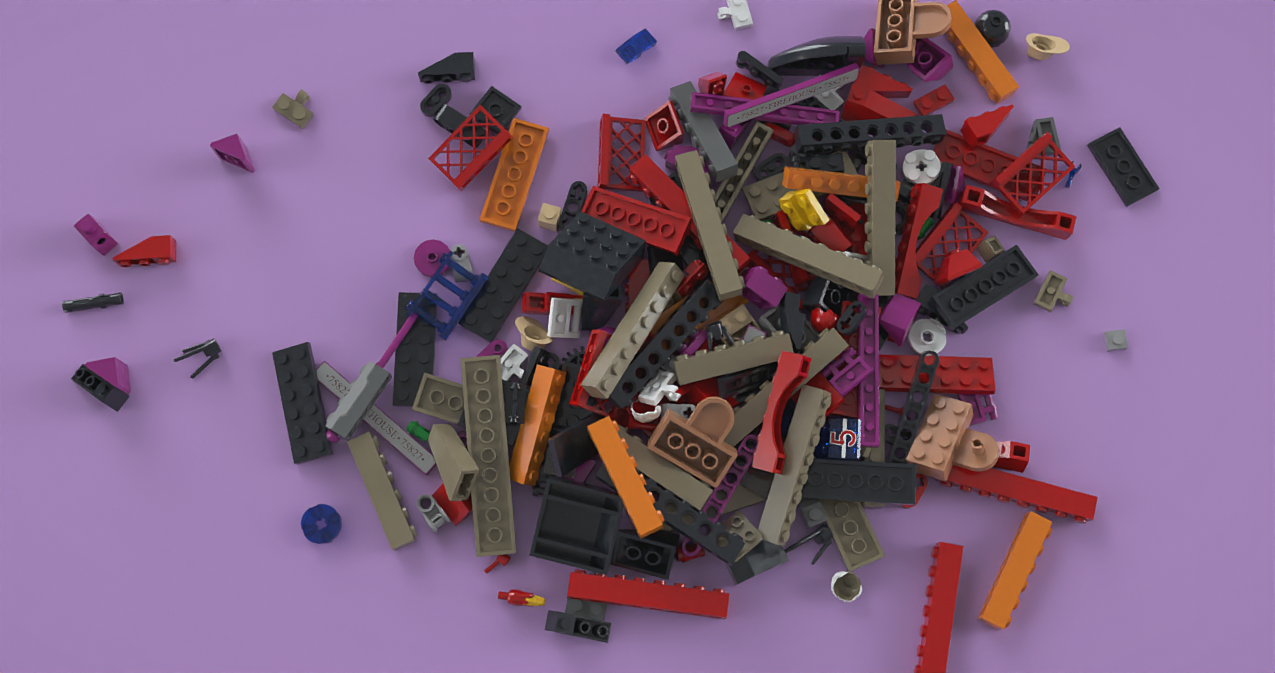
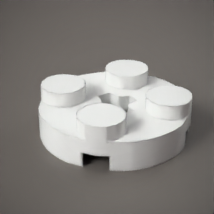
[903,149,941,185]
[907,318,947,356]

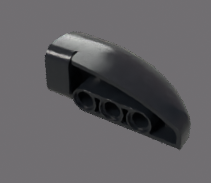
[767,36,866,76]

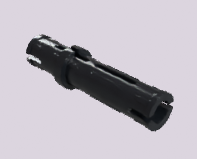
[929,162,953,219]
[62,292,124,313]

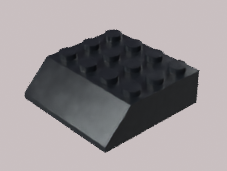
[539,211,646,302]
[529,475,624,575]

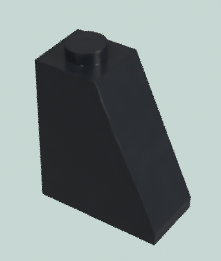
[581,286,623,331]

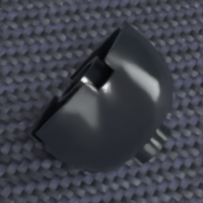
[974,10,1011,48]

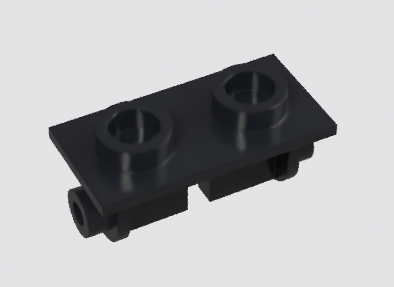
[505,382,526,424]

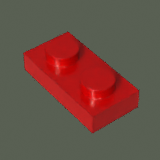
[913,84,955,116]

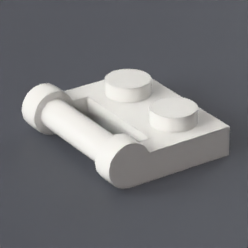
[547,298,583,338]

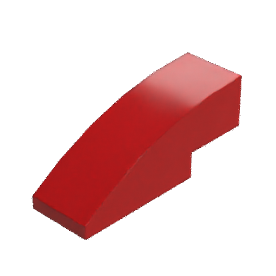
[522,292,583,315]

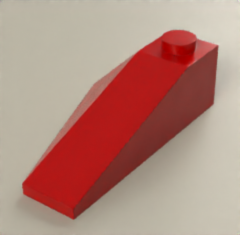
[840,84,919,132]

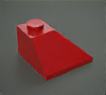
[934,248,983,286]

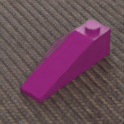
[906,38,953,82]

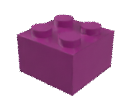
[740,266,788,310]

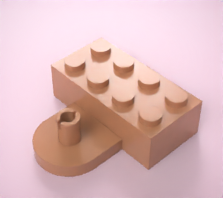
[874,0,952,65]
[906,394,999,481]
[648,397,738,488]

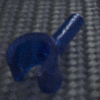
[1065,161,1082,188]

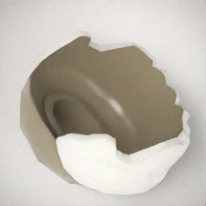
[831,571,862,602]

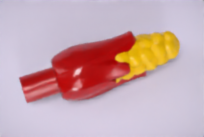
[498,589,546,607]

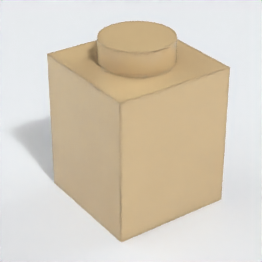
[538,203,562,232]

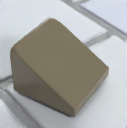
[976,236,1005,262]

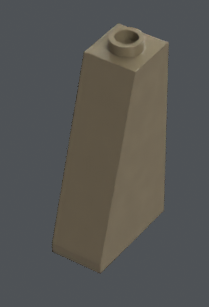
[428,423,479,501]

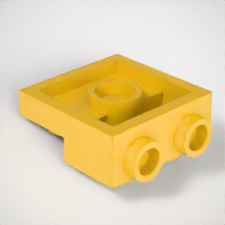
[778,189,829,231]

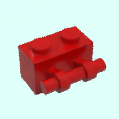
[811,215,856,252]

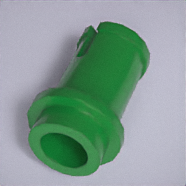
[917,217,934,240]
[406,420,431,443]

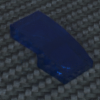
[616,28,657,64]

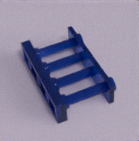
[405,251,489,341]

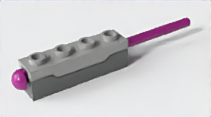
[326,311,419,442]

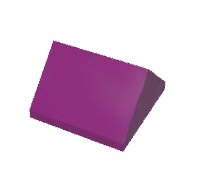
[210,134,254,173]
[879,293,921,347]
[84,357,131,394]

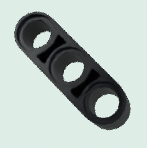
[433,104,486,149]

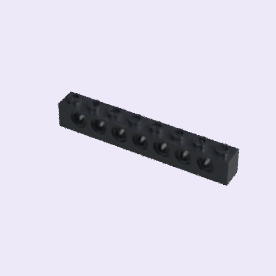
[794,114,947,155]
[607,279,721,409]
[596,463,745,566]

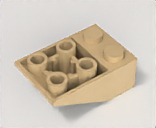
[719,304,766,347]

